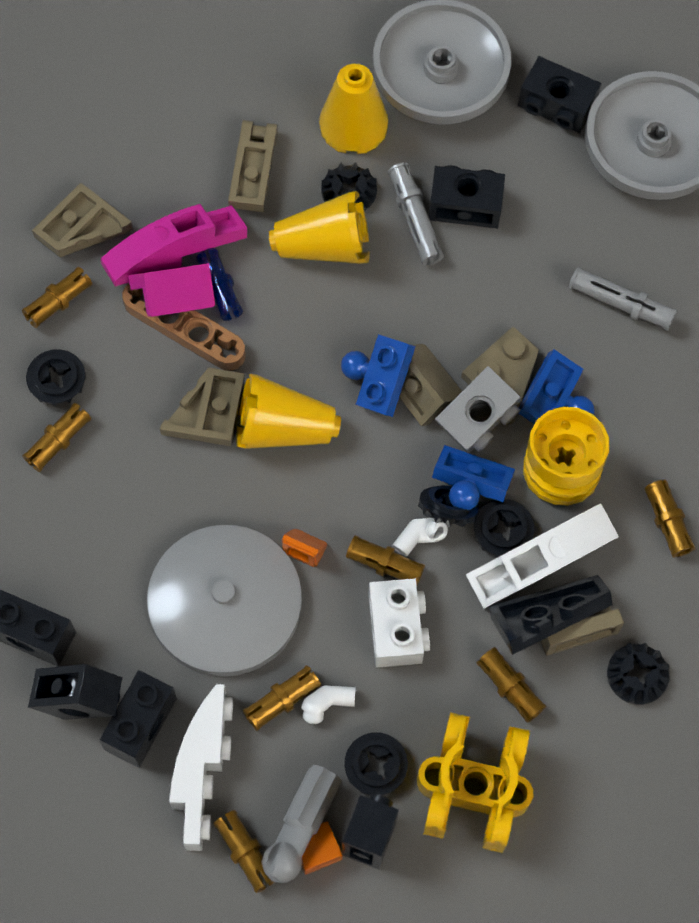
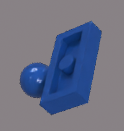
[341,334,416,417]
[518,349,595,424]
[432,445,515,510]

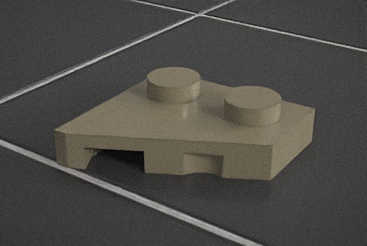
[32,183,133,257]
[461,326,539,424]
[160,368,245,446]

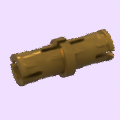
[21,267,93,328]
[22,403,91,472]
[644,479,695,558]
[346,535,425,586]
[476,647,547,723]
[243,665,321,731]
[213,810,275,893]

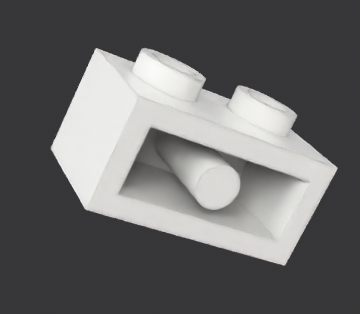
[368,578,430,668]

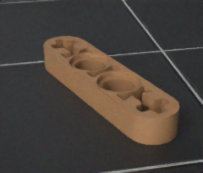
[122,283,246,371]

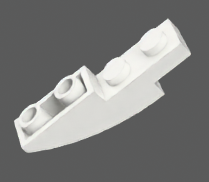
[466,503,619,608]
[169,684,233,851]

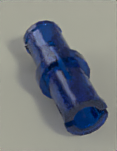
[196,248,243,321]

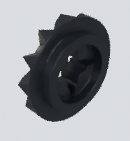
[321,162,377,211]
[26,349,86,406]
[418,485,479,527]
[474,499,534,558]
[607,643,670,705]
[344,732,408,795]

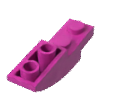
[101,204,247,287]

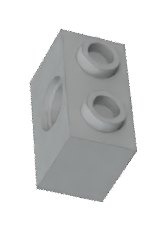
[435,366,521,453]

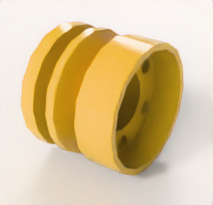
[523,407,609,506]

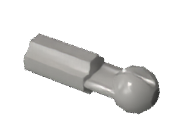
[262,765,342,883]

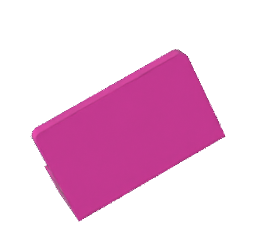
[128,263,215,317]

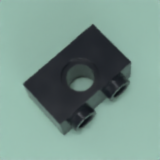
[518,56,602,133]
[429,165,505,229]
[0,589,76,667]
[28,664,123,720]
[100,670,177,768]
[342,793,399,870]

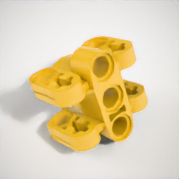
[417,712,533,853]

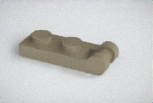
[228,120,278,212]

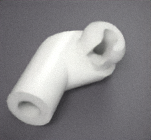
[392,518,448,557]
[301,685,356,724]

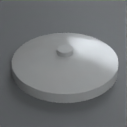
[373,0,511,124]
[585,71,699,200]
[147,525,302,677]

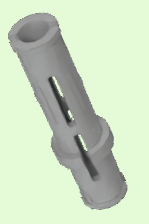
[388,162,444,265]
[569,267,677,331]

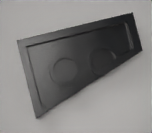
[489,575,613,655]

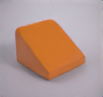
[282,529,327,567]
[302,821,343,875]

